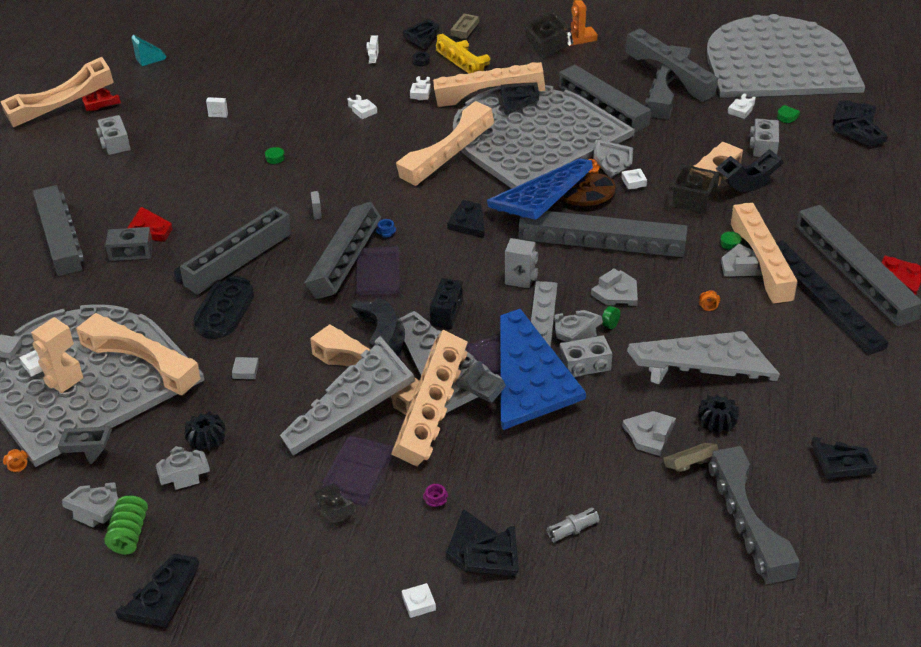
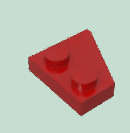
[81,88,121,112]
[128,207,173,242]
[881,256,921,295]

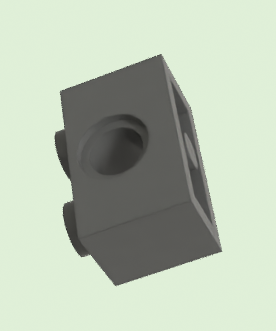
[105,227,153,261]

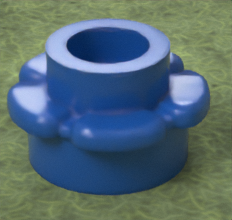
[376,219,396,237]

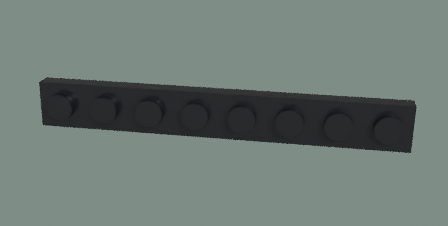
[776,240,889,355]

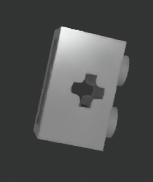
[505,238,539,289]

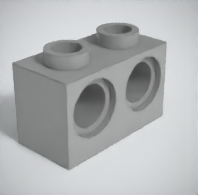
[96,115,131,155]
[750,119,779,157]
[559,335,612,377]

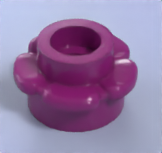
[423,484,448,507]

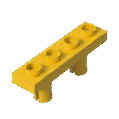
[436,34,490,74]

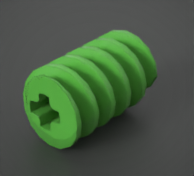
[104,496,148,555]

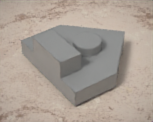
[593,139,633,178]
[721,244,762,277]
[591,269,638,306]
[554,310,603,342]
[622,411,676,456]
[156,446,210,490]
[62,482,118,528]

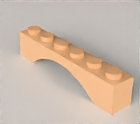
[0,57,114,128]
[433,62,546,107]
[396,101,494,186]
[731,203,797,304]
[76,313,200,396]
[310,324,419,415]

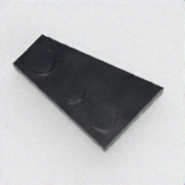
[115,554,199,627]

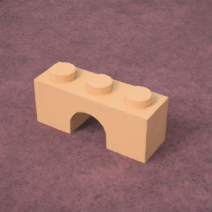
[689,142,743,193]
[31,317,83,393]

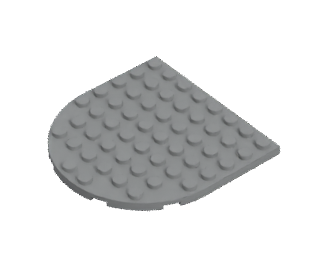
[706,14,865,98]
[453,85,635,188]
[0,305,204,467]

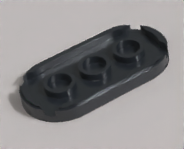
[194,276,254,339]

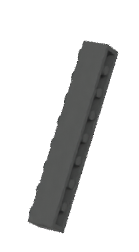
[796,205,921,327]
[519,211,687,257]

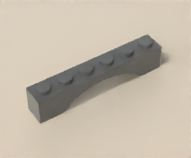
[625,29,719,102]
[645,45,691,120]
[708,446,800,584]

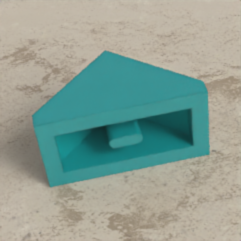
[131,35,167,66]

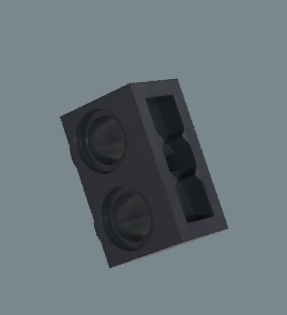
[430,278,463,329]

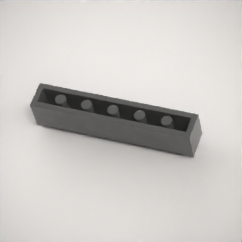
[559,65,651,133]
[33,185,84,277]
[305,202,381,299]
[180,206,292,295]

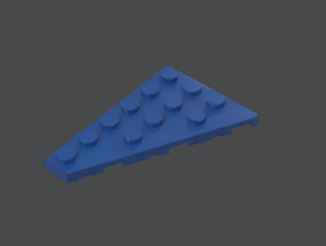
[487,158,593,220]
[500,309,586,430]

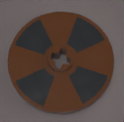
[560,173,616,206]

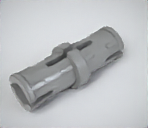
[547,507,599,542]

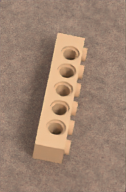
[391,330,468,467]

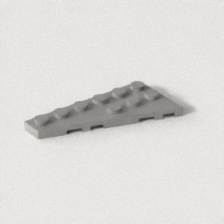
[400,311,502,413]
[627,331,780,381]
[280,336,416,455]

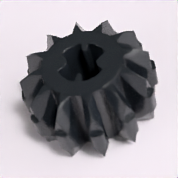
[697,394,739,434]
[184,411,226,451]

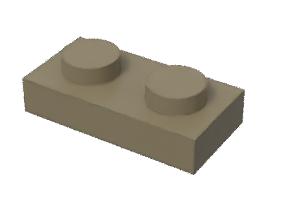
[451,14,479,39]
[663,443,719,472]

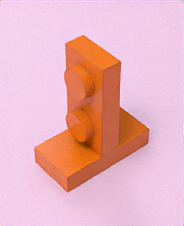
[559,0,598,47]

